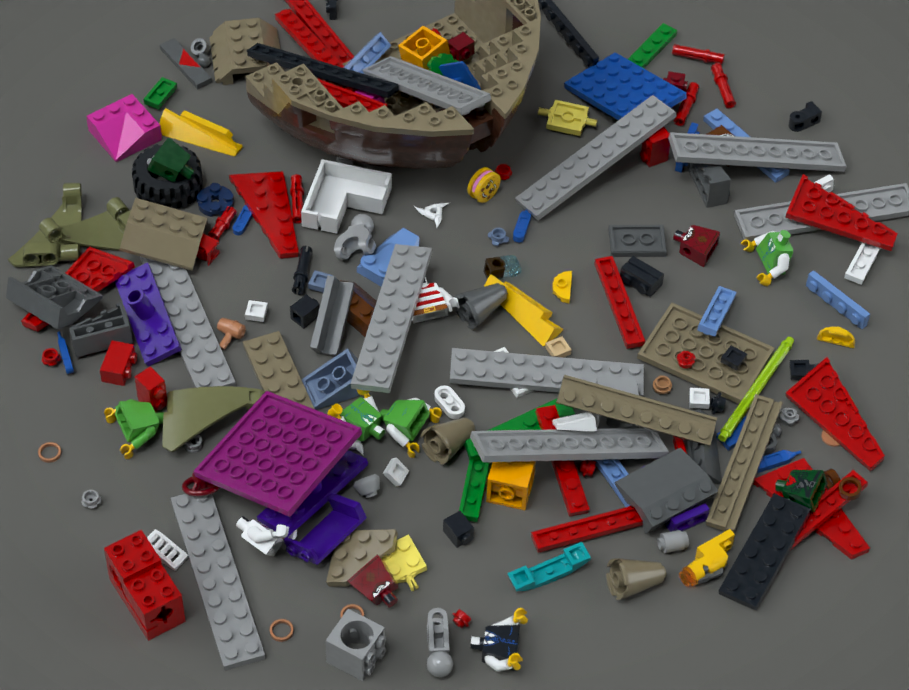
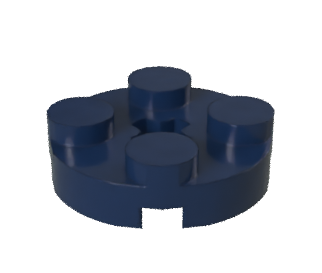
[197,183,234,217]

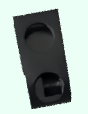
[788,101,822,132]

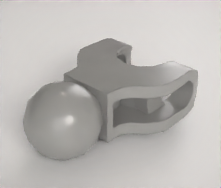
[334,214,376,260]
[426,608,454,678]

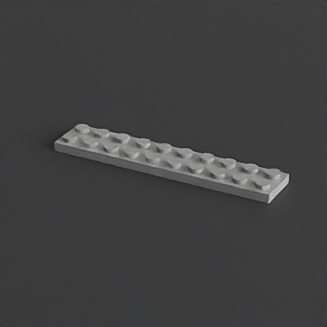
[362,56,491,115]
[515,95,677,221]
[668,132,847,172]
[734,183,909,241]
[351,244,432,393]
[140,256,236,388]
[449,348,644,397]
[470,428,669,463]
[171,488,265,671]

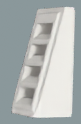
[552,412,597,432]
[147,529,189,571]

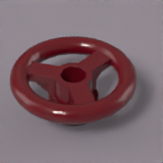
[182,472,221,496]

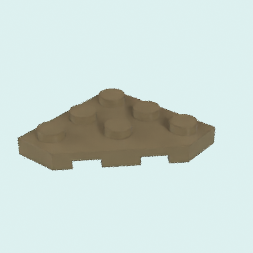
[326,529,398,587]

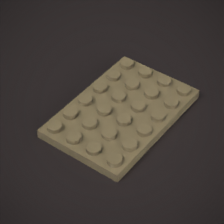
[637,303,775,404]

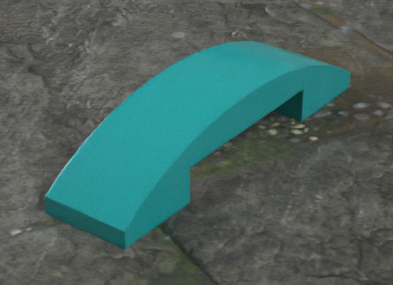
[507,542,591,591]

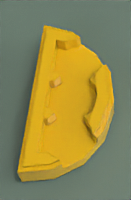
[552,271,572,304]
[817,327,855,348]

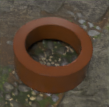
[824,468,840,490]
[839,477,862,500]

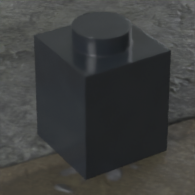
[290,294,320,329]
[443,511,474,548]

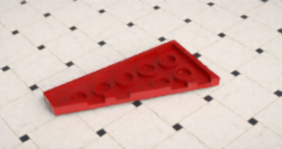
[229,171,299,259]
[785,174,898,251]
[21,247,135,332]
[786,357,885,471]
[753,458,870,560]

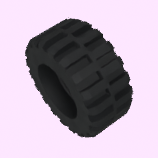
[132,144,203,209]

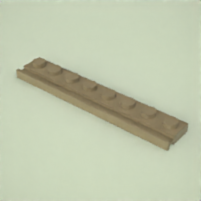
[556,375,717,446]
[706,394,783,533]

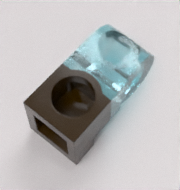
[483,255,522,279]

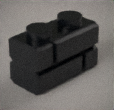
[620,256,664,297]

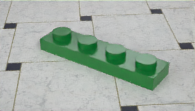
[628,23,677,68]
[459,459,489,522]

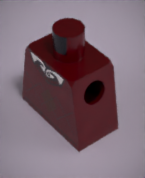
[673,225,720,267]
[347,555,398,607]

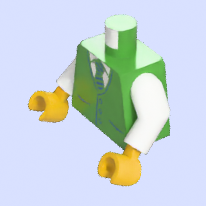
[741,230,793,286]
[328,389,385,441]
[380,398,442,458]

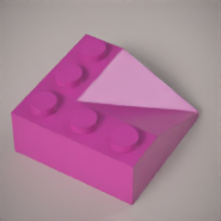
[86,94,162,163]

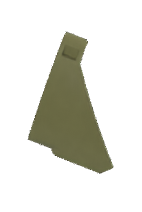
[8,183,82,267]
[39,197,131,251]
[162,386,265,453]

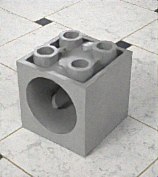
[596,376,641,429]
[325,609,386,681]

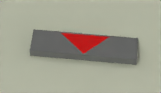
[160,38,212,89]

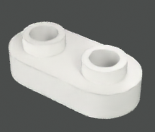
[434,386,465,419]

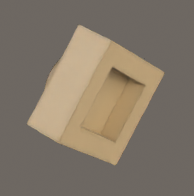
[545,336,572,357]

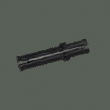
[292,246,312,295]

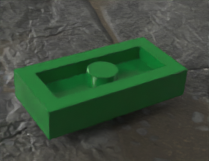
[143,77,177,110]

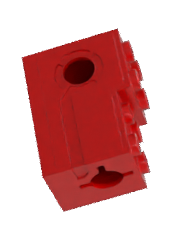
[104,529,186,641]

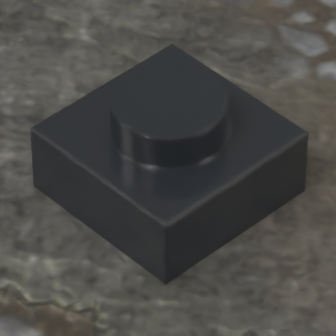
[720,345,748,371]

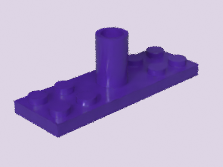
[115,262,182,367]
[257,450,368,537]

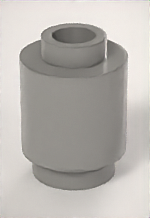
[657,530,689,553]

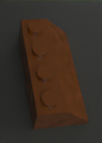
[340,280,377,337]

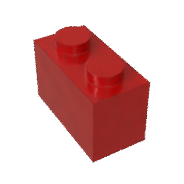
[640,126,670,167]
[100,340,137,386]
[135,366,167,412]

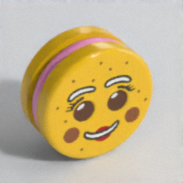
[467,167,501,203]

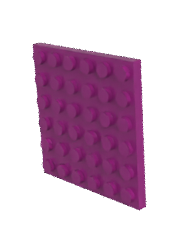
[193,391,362,517]

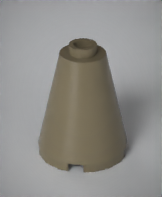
[421,418,475,464]
[606,558,666,600]

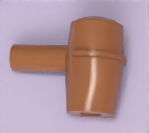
[217,318,246,350]

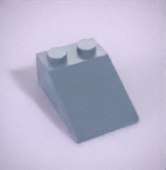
[301,348,360,410]

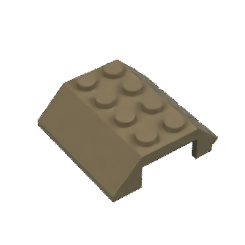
[209,18,284,85]
[119,198,208,271]

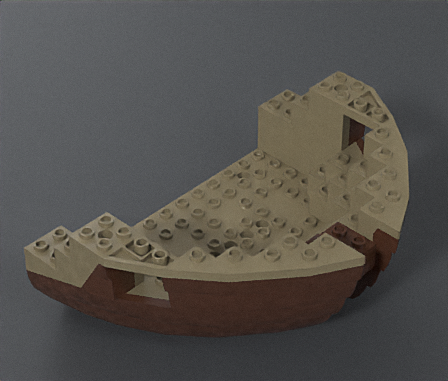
[246,0,541,169]

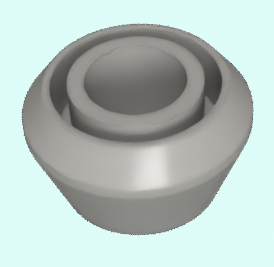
[354,474,380,498]

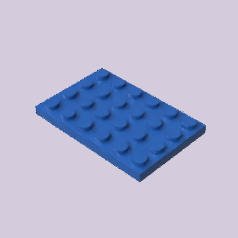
[564,52,687,120]

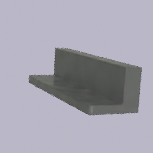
[310,275,355,356]
[687,409,721,484]

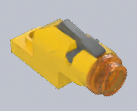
[679,529,735,587]

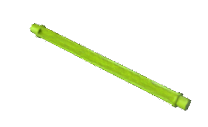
[718,337,794,442]

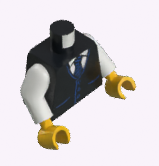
[470,608,528,672]

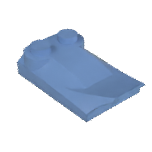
[357,228,420,287]

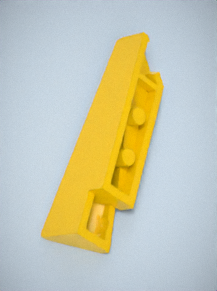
[159,108,243,156]
[484,274,563,346]

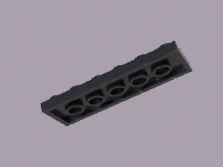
[719,494,811,610]

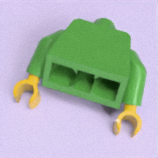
[104,399,164,460]

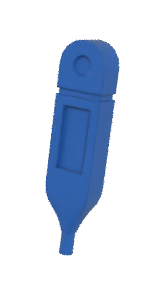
[232,205,253,235]
[513,210,531,243]
[57,331,74,374]
[757,450,801,473]

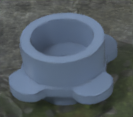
[488,228,509,246]

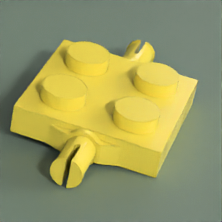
[538,100,598,136]
[382,535,427,591]

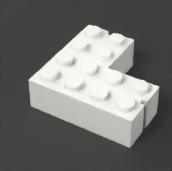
[301,159,392,234]

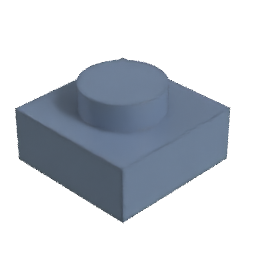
[308,270,332,292]

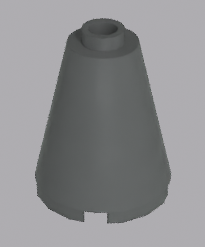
[455,283,508,329]

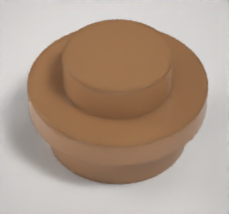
[653,376,672,394]

